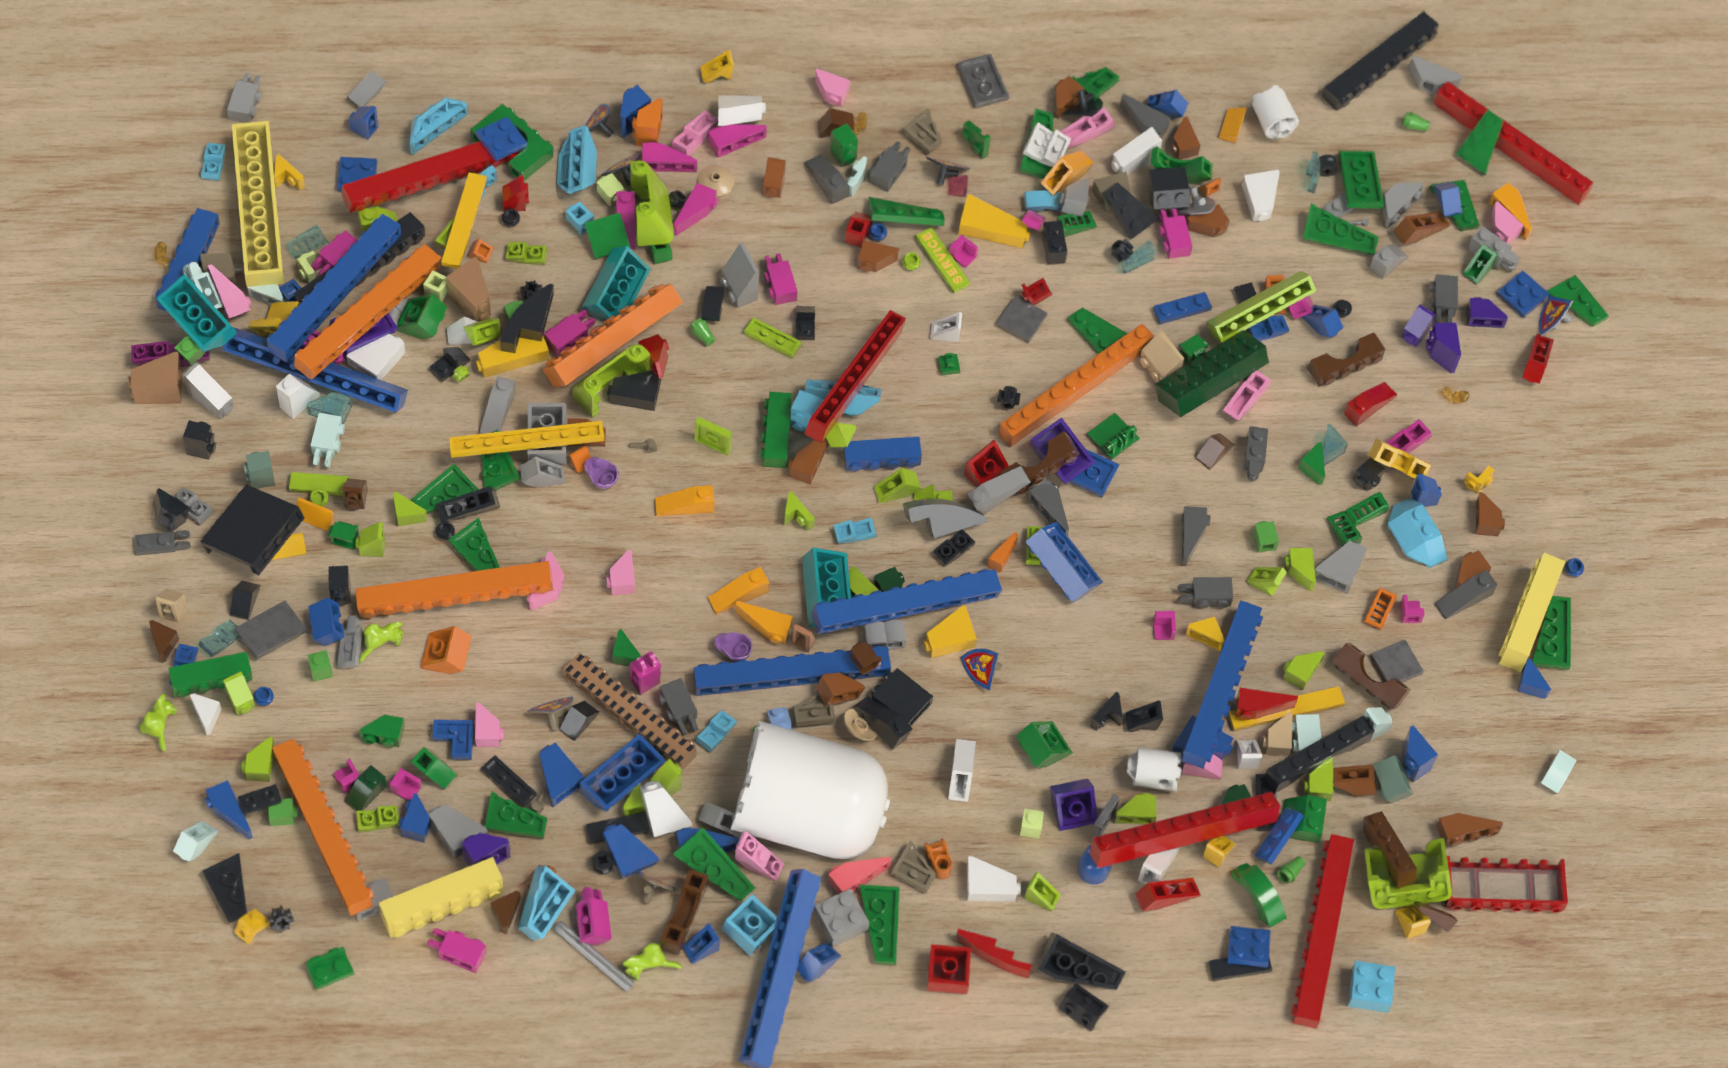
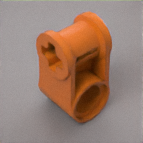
[924,838,952,879]

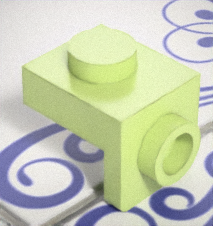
[297,251,316,283]

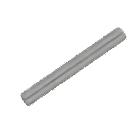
[554,921,634,991]

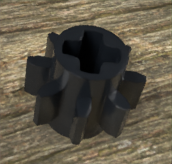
[1111,239,1134,263]
[520,280,542,300]
[997,386,1021,409]
[267,905,294,933]

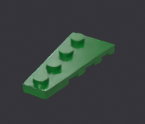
[1019,109,1054,179]
[868,197,945,226]
[673,827,756,901]
[859,884,900,965]

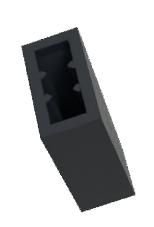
[607,370,662,411]

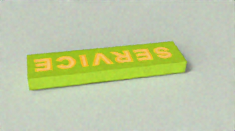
[916,227,970,293]

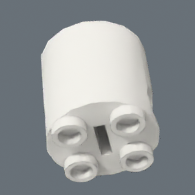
[1252,85,1299,139]
[1126,747,1181,792]

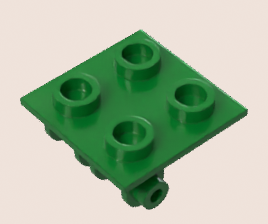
[1087,413,1140,459]

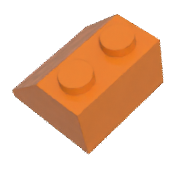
[632,98,663,147]
[420,626,472,674]

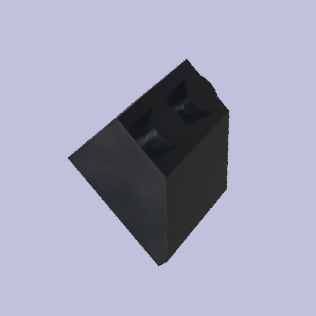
[1149,167,1190,209]

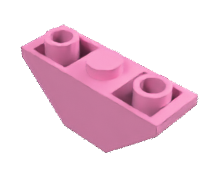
[527,551,564,610]
[735,831,784,881]

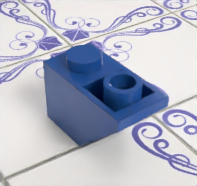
[1146,90,1189,120]
[398,793,431,843]

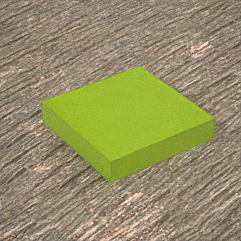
[695,416,732,456]

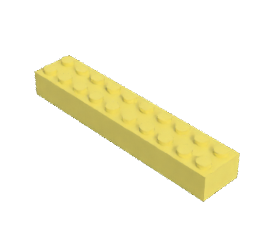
[232,121,284,287]

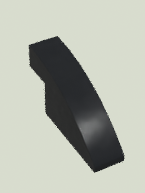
[500,284,554,353]

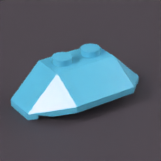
[410,98,468,155]
[557,125,597,194]
[805,379,882,416]
[1387,498,1447,568]

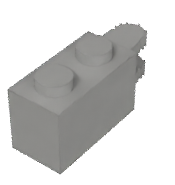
[227,73,261,123]
[1468,226,1519,271]

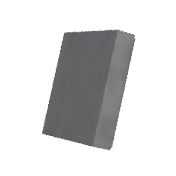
[997,296,1047,343]
[1371,639,1424,683]
[1090,793,1120,841]

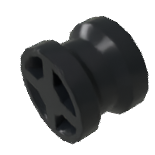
[1318,155,1337,176]
[593,851,613,875]

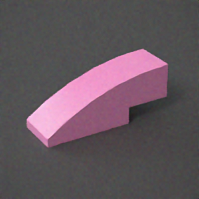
[1060,107,1116,148]
[671,110,718,156]
[1223,371,1271,421]

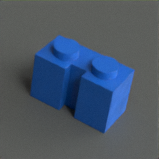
[308,597,345,646]

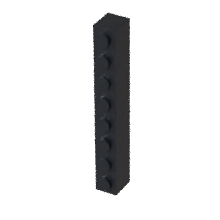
[1322,11,1439,111]
[294,212,425,303]

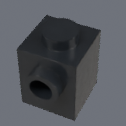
[1353,457,1385,491]

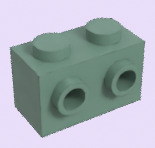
[243,451,275,489]
[1374,755,1413,803]

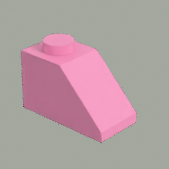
[815,68,850,107]
[1492,201,1524,244]
[606,550,635,595]
[475,703,504,747]
[1182,754,1223,780]

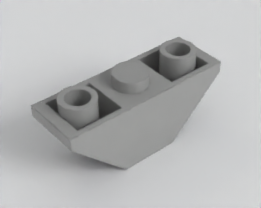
[1409,55,1462,95]
[1382,183,1424,228]
[698,802,756,838]

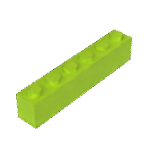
[1206,271,1316,343]

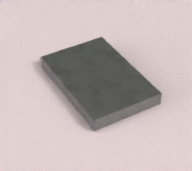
[957,53,1009,109]
[235,601,307,660]

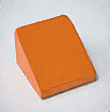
[1198,178,1222,197]
[467,238,494,263]
[570,445,591,473]

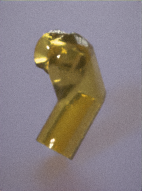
[853,112,867,135]
[154,242,171,269]
[1441,386,1470,404]

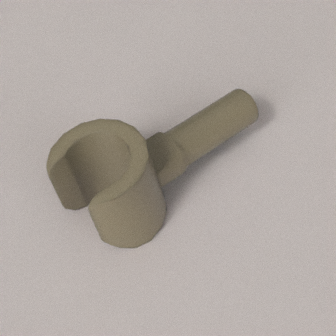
[630,438,657,453]
[531,788,547,814]

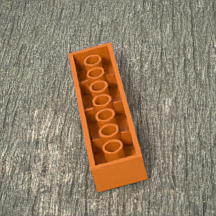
[542,283,683,388]

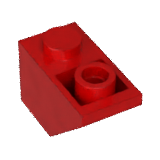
[502,176,529,212]
[845,211,872,247]

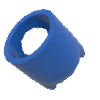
[1078,845,1111,885]

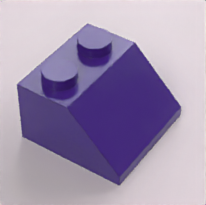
[1426,322,1461,373]
[1050,778,1098,831]
[462,833,511,866]

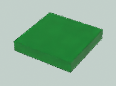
[585,213,631,259]

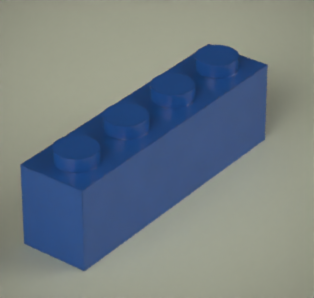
[843,436,922,471]

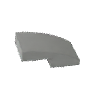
[348,71,387,107]
[173,487,214,524]

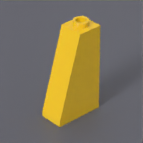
[959,194,1030,248]
[476,336,549,378]

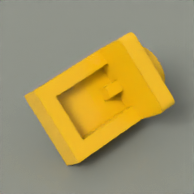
[1463,465,1495,493]
[234,909,269,944]

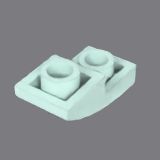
[847,156,867,197]
[1540,750,1577,793]

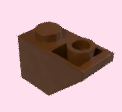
[343,478,368,510]

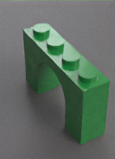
[471,103,554,181]

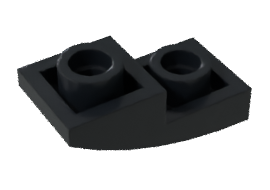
[701,286,725,321]
[933,529,976,566]

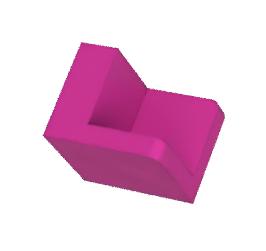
[949,235,978,268]
[1288,296,1313,319]
[1400,595,1425,623]
[1153,611,1176,640]
[334,758,360,794]
[390,768,422,801]

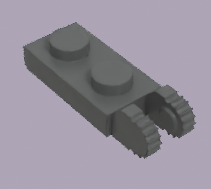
[135,530,190,556]

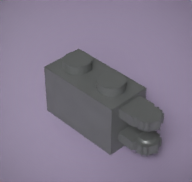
[868,141,911,192]
[1430,274,1458,323]
[1243,426,1268,481]
[1177,577,1233,608]
[658,678,698,736]

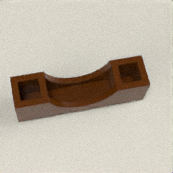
[1308,332,1386,386]
[1001,431,1080,495]
[1332,642,1411,709]
[1363,811,1417,889]
[660,869,709,955]

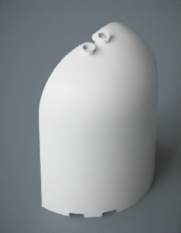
[731,721,890,859]

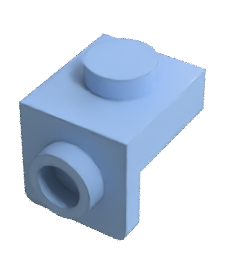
[767,707,792,730]

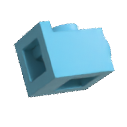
[566,201,594,235]

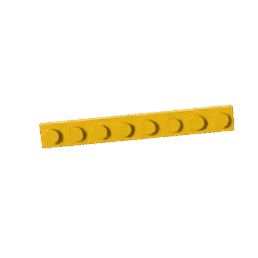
[449,421,604,458]

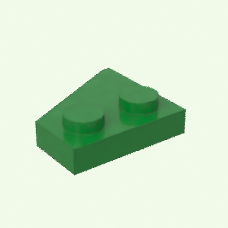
[1071,67,1120,101]
[962,120,991,159]

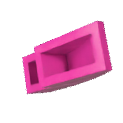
[1386,419,1432,466]

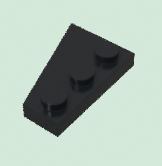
[1102,183,1159,239]
[202,853,247,923]

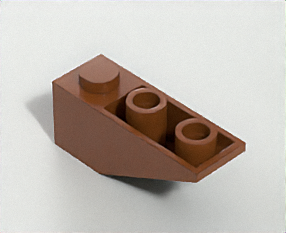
[1436,813,1503,847]

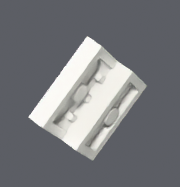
[1023,123,1071,167]

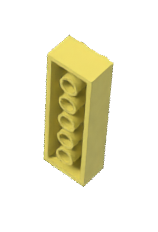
[1498,553,1566,672]
[379,857,503,938]

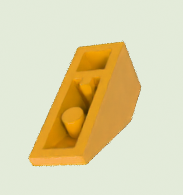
[1489,182,1532,240]
[655,485,714,516]
[708,567,769,615]
[735,601,793,645]

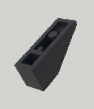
[436,486,500,522]
[853,696,913,750]

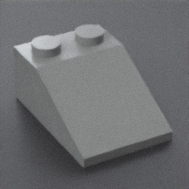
[720,242,759,308]

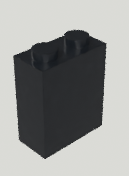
[871,668,933,726]

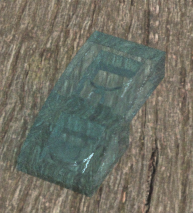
[1306,151,1320,193]
[198,620,239,658]

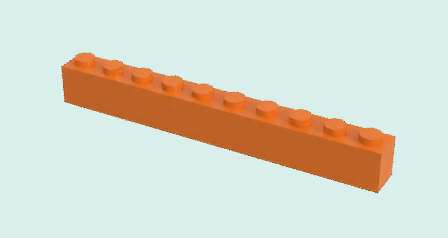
[294,244,441,380]
[999,323,1154,447]
[356,561,554,618]
[272,738,374,916]

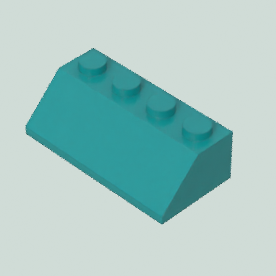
[582,246,651,322]
[156,274,238,352]
[802,548,851,628]

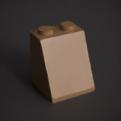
[446,256,491,322]
[128,352,183,404]

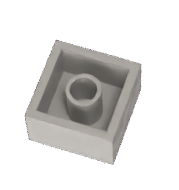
[814,889,869,947]

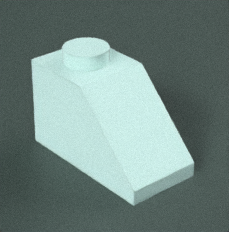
[247,284,284,305]
[1363,707,1393,741]
[173,821,218,862]

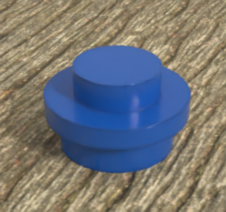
[869,223,887,241]
[1565,558,1584,577]
[254,687,274,706]

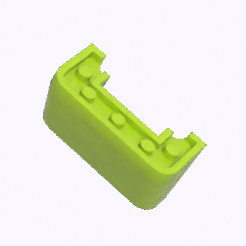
[630,161,674,246]
[572,344,650,418]
[1365,838,1452,909]

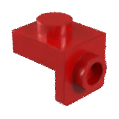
[1021,278,1053,305]

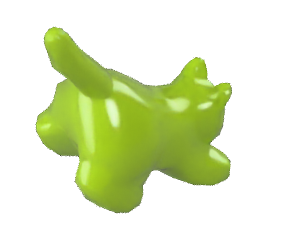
[359,622,404,663]
[140,693,178,751]
[622,943,682,980]

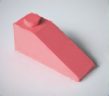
[828,857,891,894]

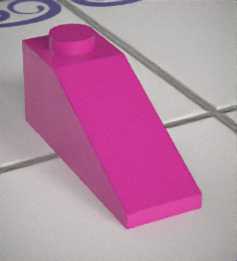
[708,125,767,158]
[642,142,697,172]
[673,183,718,236]
[617,191,635,250]

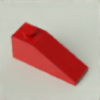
[638,334,669,379]
[1522,334,1554,384]
[1344,382,1398,427]
[1235,688,1298,720]
[1135,878,1201,911]

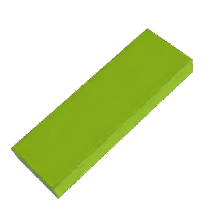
[744,317,802,359]
[289,472,349,496]

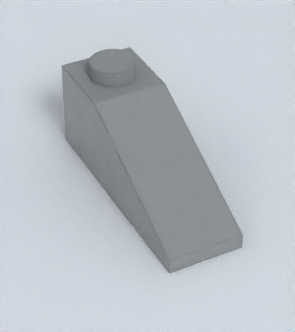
[480,376,516,434]
[968,466,1031,514]

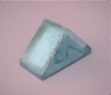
[1323,424,1348,466]

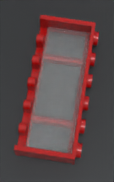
[1445,856,1568,913]

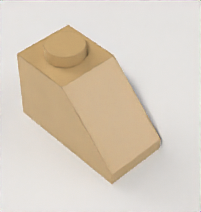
[156,589,186,622]
[1262,713,1292,757]

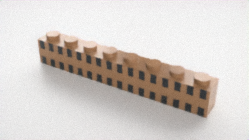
[563,653,697,771]

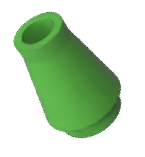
[1402,111,1430,132]
[689,318,716,346]
[1277,856,1306,884]

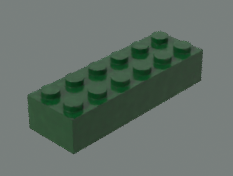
[1155,330,1269,417]

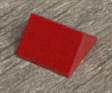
[964,440,1009,487]

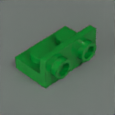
[306,947,355,991]

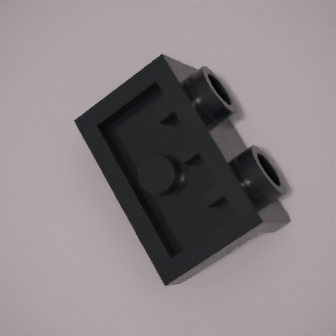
[238,784,282,815]
[1059,983,1109,1031]

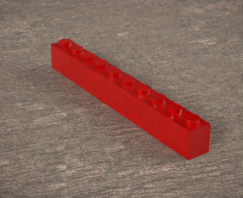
[1433,81,1594,205]
[341,141,520,213]
[805,310,906,443]
[1090,792,1281,868]
[1291,834,1355,1029]

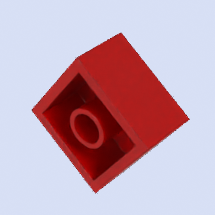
[927,944,971,994]

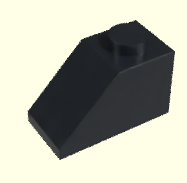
[153,488,190,531]

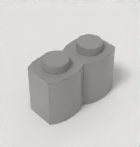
[864,618,906,650]

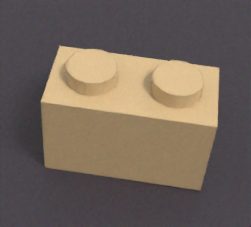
[1140,331,1184,382]

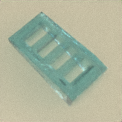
[286,225,329,259]
[1122,240,1157,274]

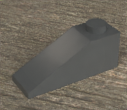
[1120,93,1171,138]
[805,154,849,204]
[1028,479,1069,536]
[1182,506,1210,566]
[1435,570,1497,619]

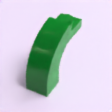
[1150,147,1213,184]
[1230,863,1287,928]

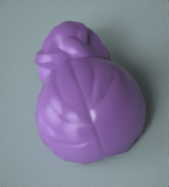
[584,456,619,489]
[714,632,753,662]

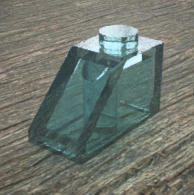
[307,392,352,424]

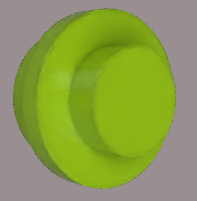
[902,252,921,270]
[452,365,470,382]
[309,489,329,507]

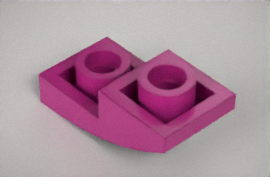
[1022,209,1046,230]

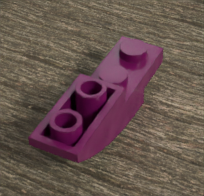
[131,341,210,367]

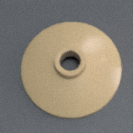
[698,165,734,198]
[843,709,878,741]

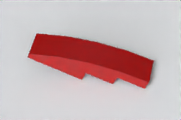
[956,928,1032,979]

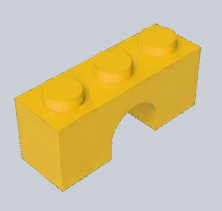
[1368,438,1431,479]

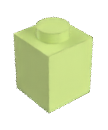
[597,173,625,207]
[423,271,448,302]
[1020,809,1044,839]

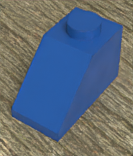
[349,106,379,140]
[1302,304,1344,338]
[1411,474,1442,507]
[796,942,841,982]

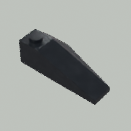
[1037,932,1126,990]

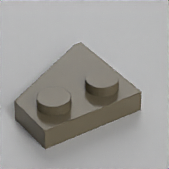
[903,108,942,154]
[891,841,936,893]

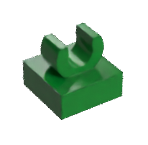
[938,353,960,376]

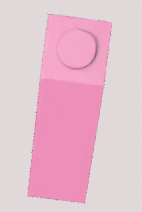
[206,264,252,320]

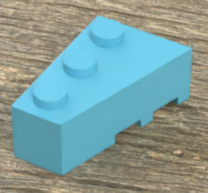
[518,866,575,940]

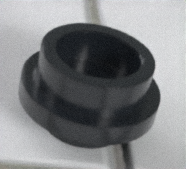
[669,190,686,207]
[502,209,520,227]
[1333,300,1352,318]
[436,521,455,540]

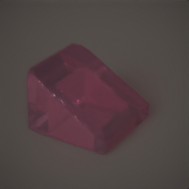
[948,175,968,197]

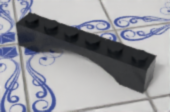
[1264,716,1375,793]

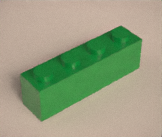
[760,391,792,469]
[168,651,252,697]

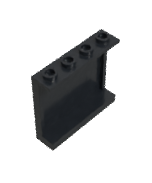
[200,484,305,576]

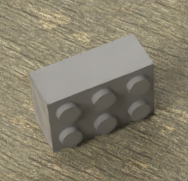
[527,403,567,464]

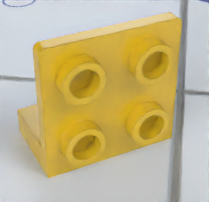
[248,301,301,337]

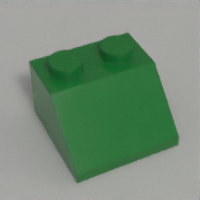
[397,294,448,339]
[1016,721,1073,768]
[1283,795,1327,844]

